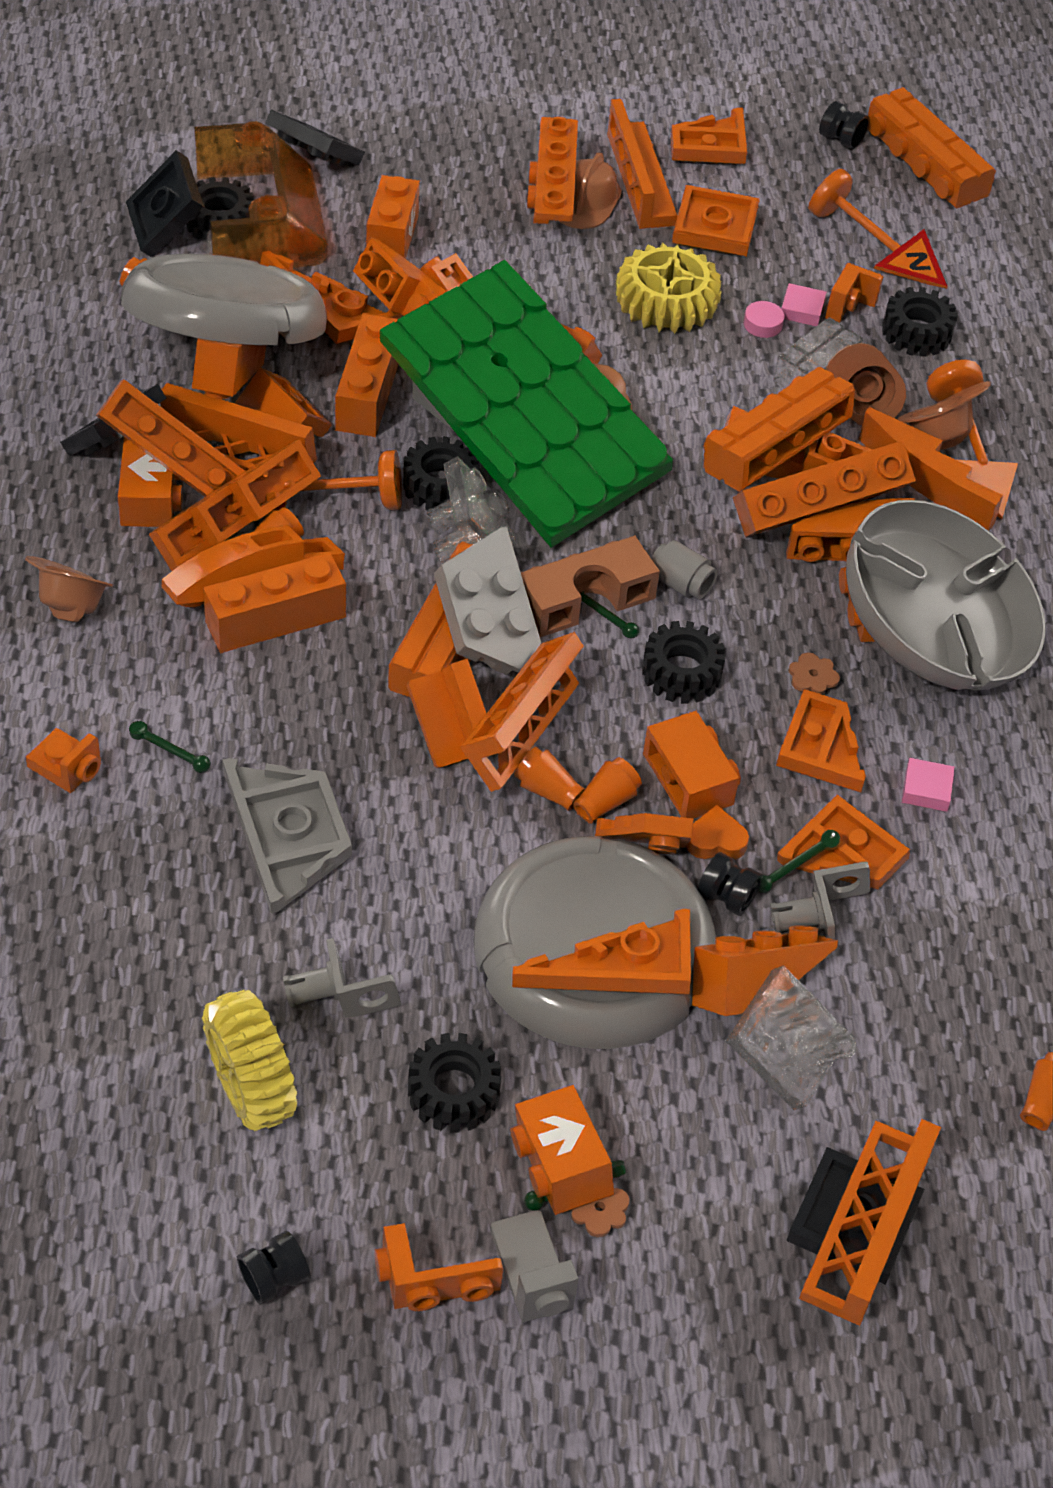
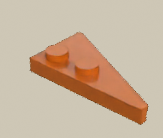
[260,250,402,344]
[512,909,691,994]

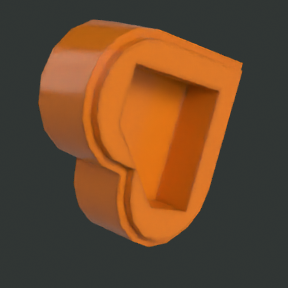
[686,805,749,860]

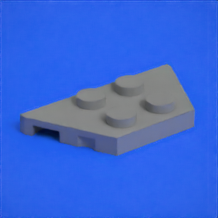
[434,527,542,675]
[222,758,352,914]

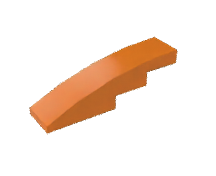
[859,407,1003,531]
[149,439,321,571]

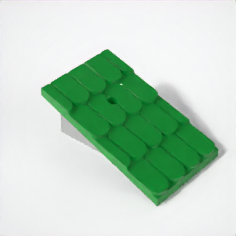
[380,259,673,548]

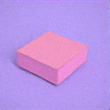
[781,283,827,327]
[901,758,955,812]

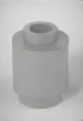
[652,540,718,599]

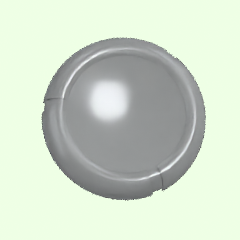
[121,254,327,345]
[846,500,1046,691]
[473,836,716,1049]

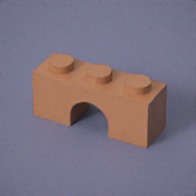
[521,536,660,637]

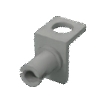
[770,862,870,939]
[283,938,401,1018]

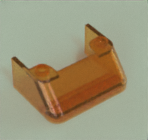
[194,121,328,268]

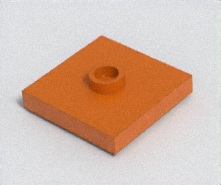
[672,185,760,257]

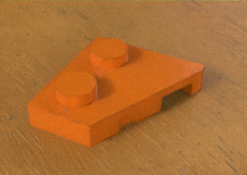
[670,108,747,164]
[776,689,866,793]
[777,794,910,889]
[595,813,694,855]

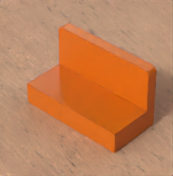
[235,367,332,437]
[407,659,487,768]

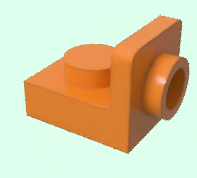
[420,253,473,292]
[825,263,883,323]
[26,727,101,793]

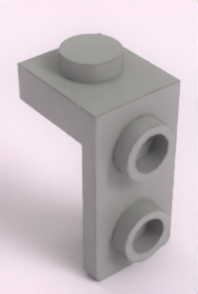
[490,1210,579,1323]

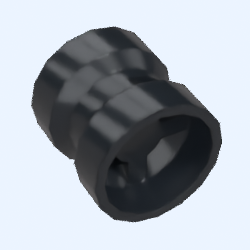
[819,101,870,150]
[697,852,763,916]
[237,1230,311,1305]

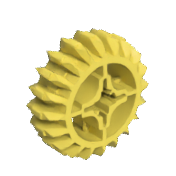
[616,242,722,334]
[202,990,297,1131]

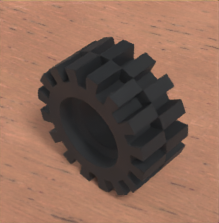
[187,177,255,245]
[882,287,958,357]
[403,436,480,513]
[642,621,726,704]
[408,1033,502,1133]

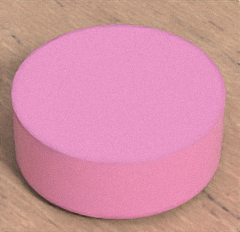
[744,301,784,338]

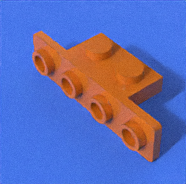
[527,116,578,224]

